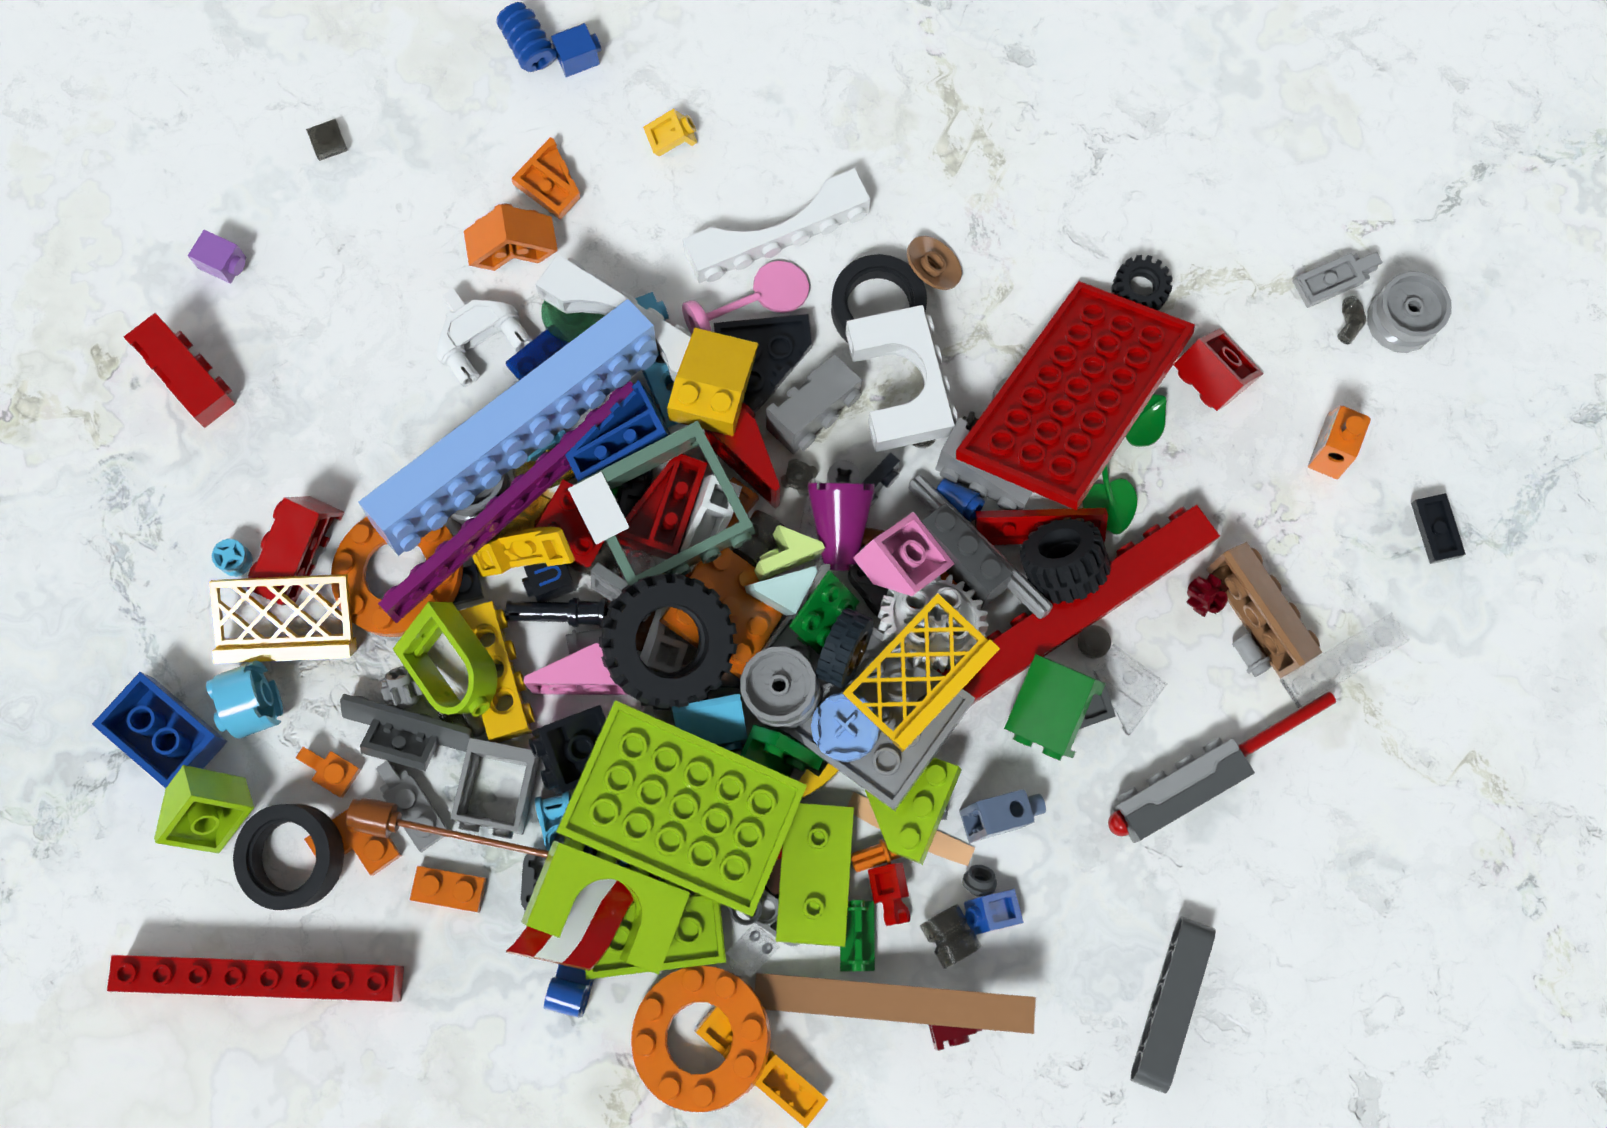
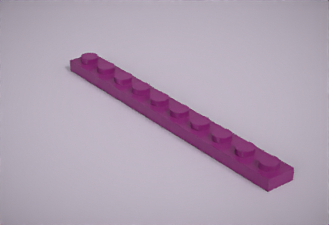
[378,381,634,623]

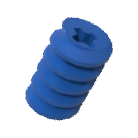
[496,2,557,72]

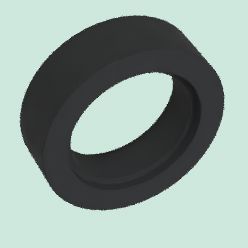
[831,254,927,343]
[233,804,344,910]

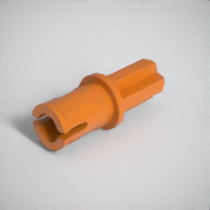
[851,839,901,872]

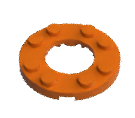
[331,517,463,637]
[631,966,771,1112]

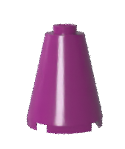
[808,483,874,571]

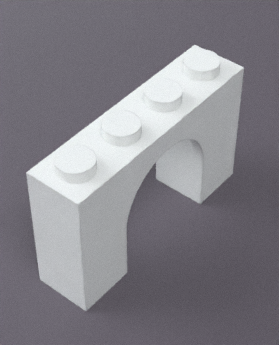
[846,305,958,452]

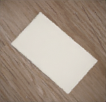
[568,472,630,545]

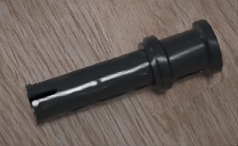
[505,598,609,628]

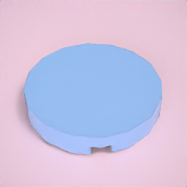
[811,692,880,762]

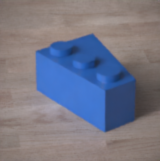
[565,380,671,482]

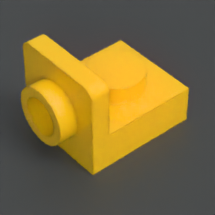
[643,109,697,157]

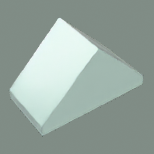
[744,566,817,616]

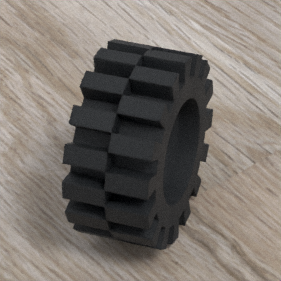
[1111,255,1173,311]

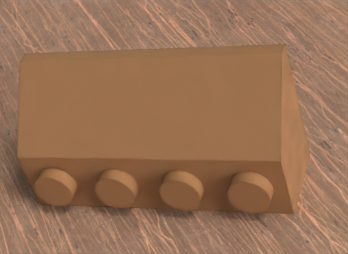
[1206,542,1323,679]

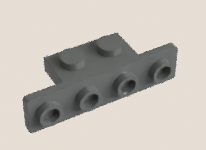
[340,694,472,771]

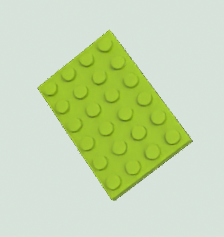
[556,700,807,917]

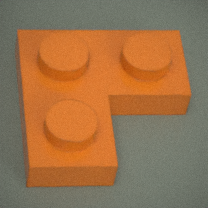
[304,808,402,876]

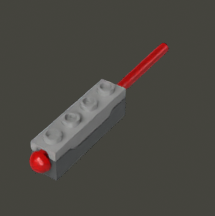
[1108,692,1336,843]

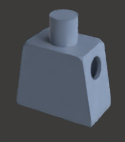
[959,789,1046,843]

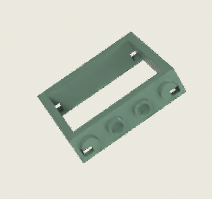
[577,421,756,585]

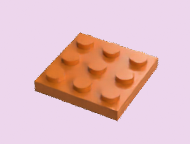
[659,548,783,679]

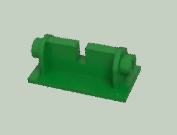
[840,900,875,971]

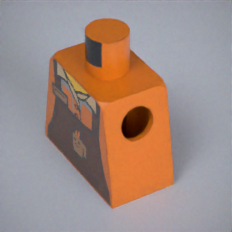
[1308,406,1371,479]

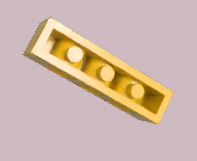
[459,601,535,743]

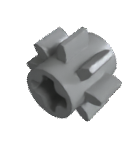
[380,667,423,709]

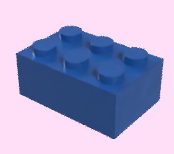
[92,672,228,789]

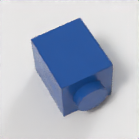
[551,23,602,78]

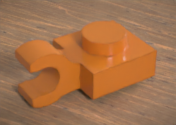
[296,747,362,799]

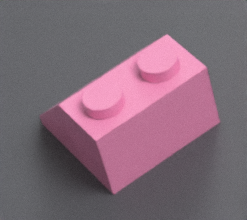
[853,512,954,596]

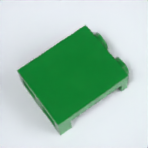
[1004,654,1106,761]

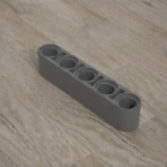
[1131,916,1216,1094]

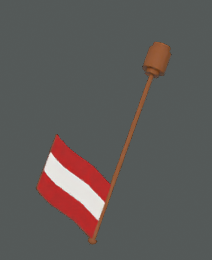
[346,797,658,971]

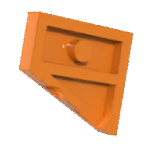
[511,137,580,220]

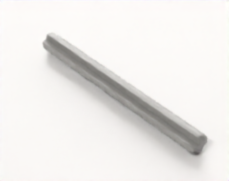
[908,475,1053,619]

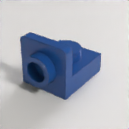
[964,889,1024,936]

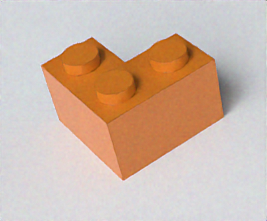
[464,204,558,271]

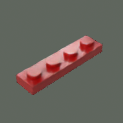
[975,508,1108,545]

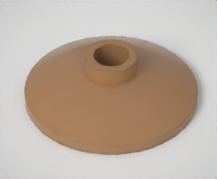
[907,236,962,290]

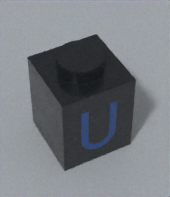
[522,563,576,602]

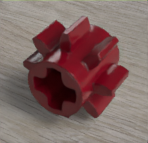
[1186,574,1229,617]

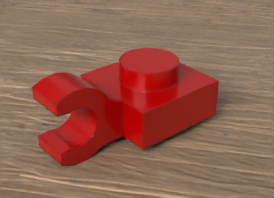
[868,862,910,926]

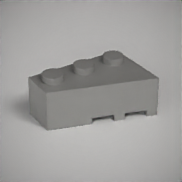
[766,354,862,455]
[935,417,1032,510]

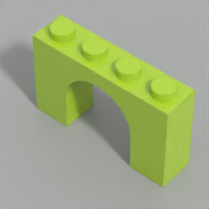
[521,837,690,975]

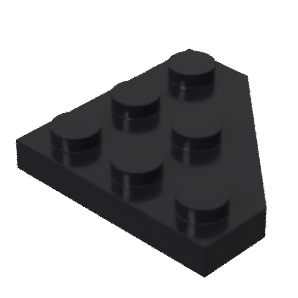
[714,314,812,414]

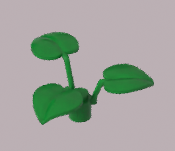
[1083,394,1166,535]

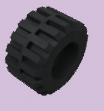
[1020,517,1111,604]

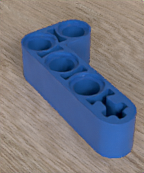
[544,964,594,1018]

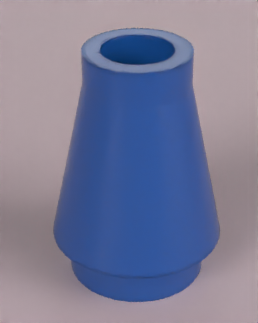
[936,478,985,522]

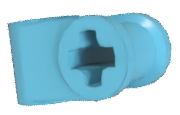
[535,791,571,851]

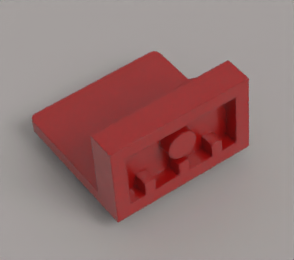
[535,479,604,568]

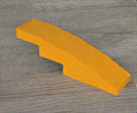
[694,1006,828,1128]

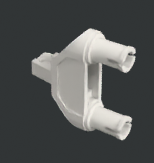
[437,289,533,387]

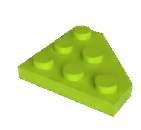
[865,757,961,865]

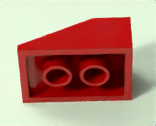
[704,403,780,509]

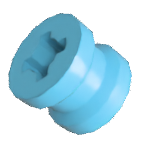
[212,539,253,577]

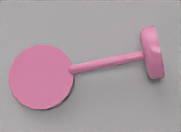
[682,261,809,335]

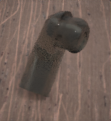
[1337,296,1367,345]
[437,711,486,737]

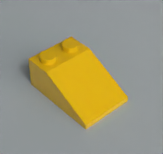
[667,327,758,436]

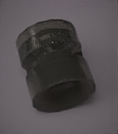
[730,510,785,568]
[919,903,982,969]

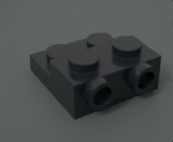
[529,705,606,795]

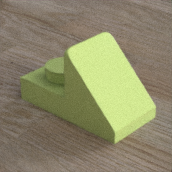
[754,525,825,582]

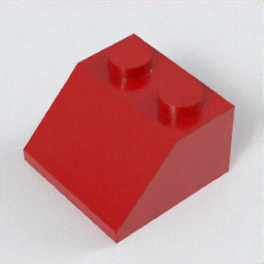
[1173,328,1264,411]

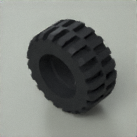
[599,574,737,708]

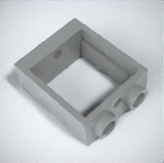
[450,738,540,839]

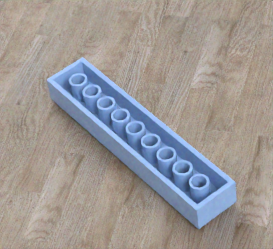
[358,299,658,556]

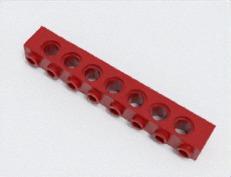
[107,955,404,1002]

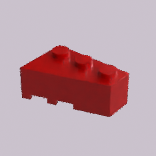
[123,313,235,428]
[616,454,708,560]
[246,496,345,605]

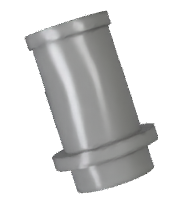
[566,629,602,654]
[1232,633,1272,677]

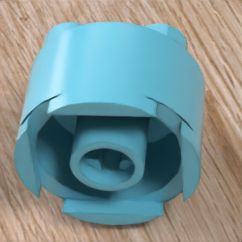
[206,661,283,739]

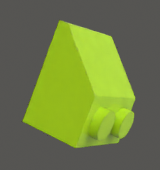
[154,765,254,854]

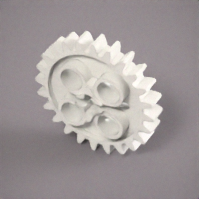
[878,575,989,672]

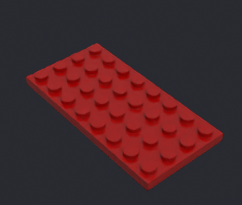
[956,281,1195,511]

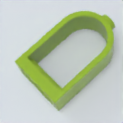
[393,602,497,717]

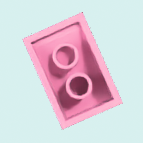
[524,643,628,695]

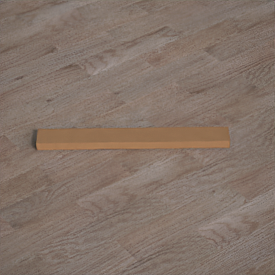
[754,973,1036,1034]

